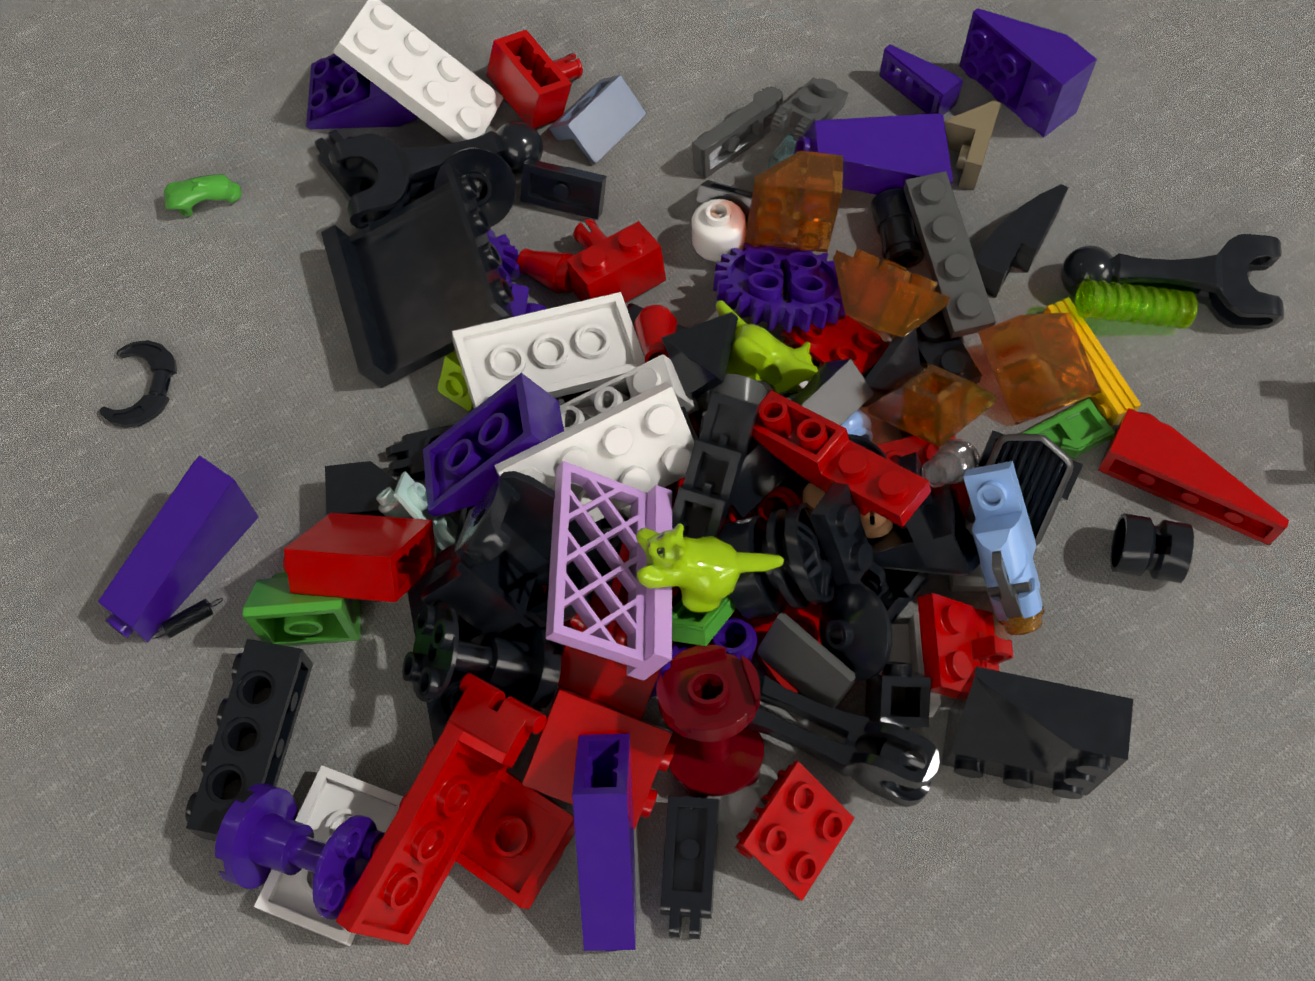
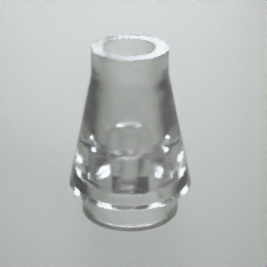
[922,439,980,488]

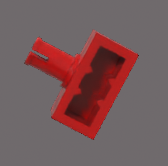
[486,30,583,128]
[566,219,666,303]

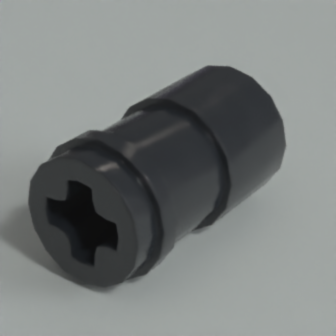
[871,188,924,270]

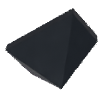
[661,312,738,401]
[862,319,924,407]

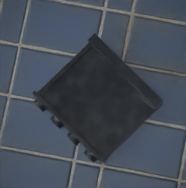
[321,162,514,388]

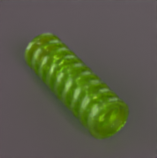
[1075,279,1198,329]

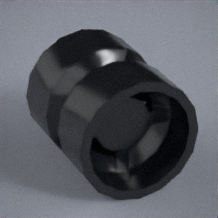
[1110,513,1194,583]

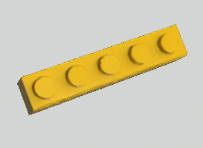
[1040,297,1141,427]

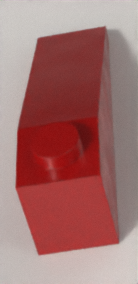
[1098,408,1289,546]

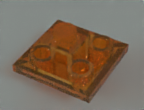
[744,150,843,253]
[833,249,951,338]
[978,312,1101,425]
[868,364,996,447]

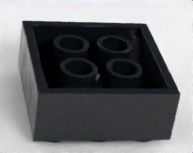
[941,666,1134,799]

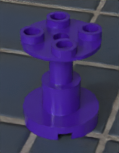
[215,783,385,920]

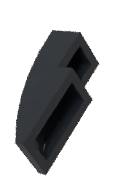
[975,184,1069,298]

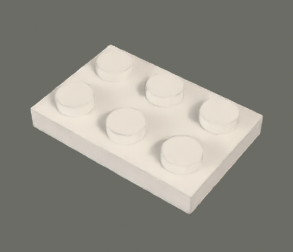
[254,765,403,947]

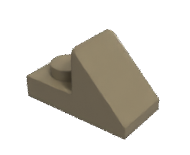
[944,101,1001,190]

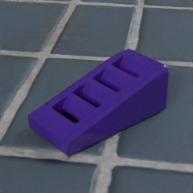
[879,44,963,115]

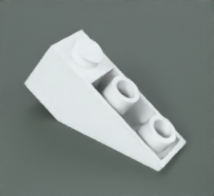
[560,354,699,431]

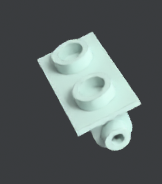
[376,471,458,558]

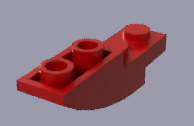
[752,390,931,527]

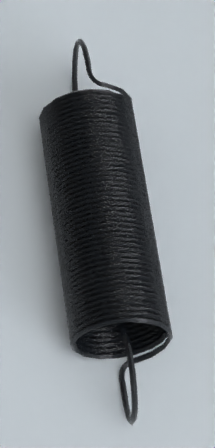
[151,598,223,639]

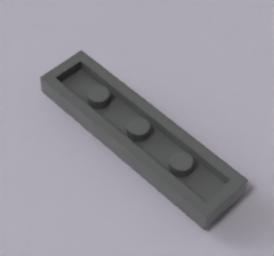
[903,171,996,339]

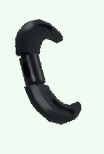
[100,340,177,428]

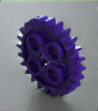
[713,240,854,333]

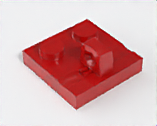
[917,593,1014,699]
[455,770,575,910]

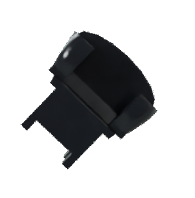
[421,471,604,644]

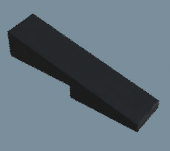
[729,359,874,519]

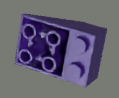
[959,8,1097,138]
[306,54,419,130]

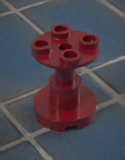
[656,644,764,798]

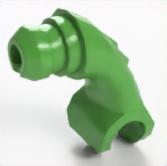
[164,174,242,217]

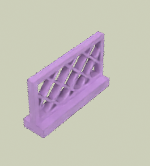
[546,461,672,681]

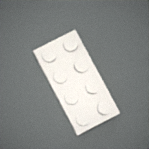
[333,0,504,143]
[452,292,645,409]
[494,381,695,522]

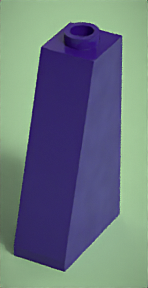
[794,113,953,195]
[98,455,259,643]
[572,733,637,952]

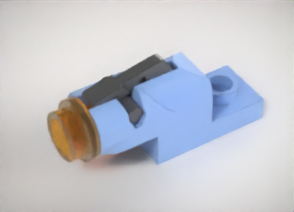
[963,461,1045,635]

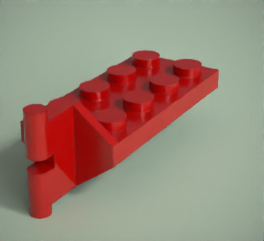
[335,673,547,945]

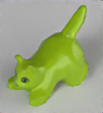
[716,300,818,393]
[636,523,784,613]

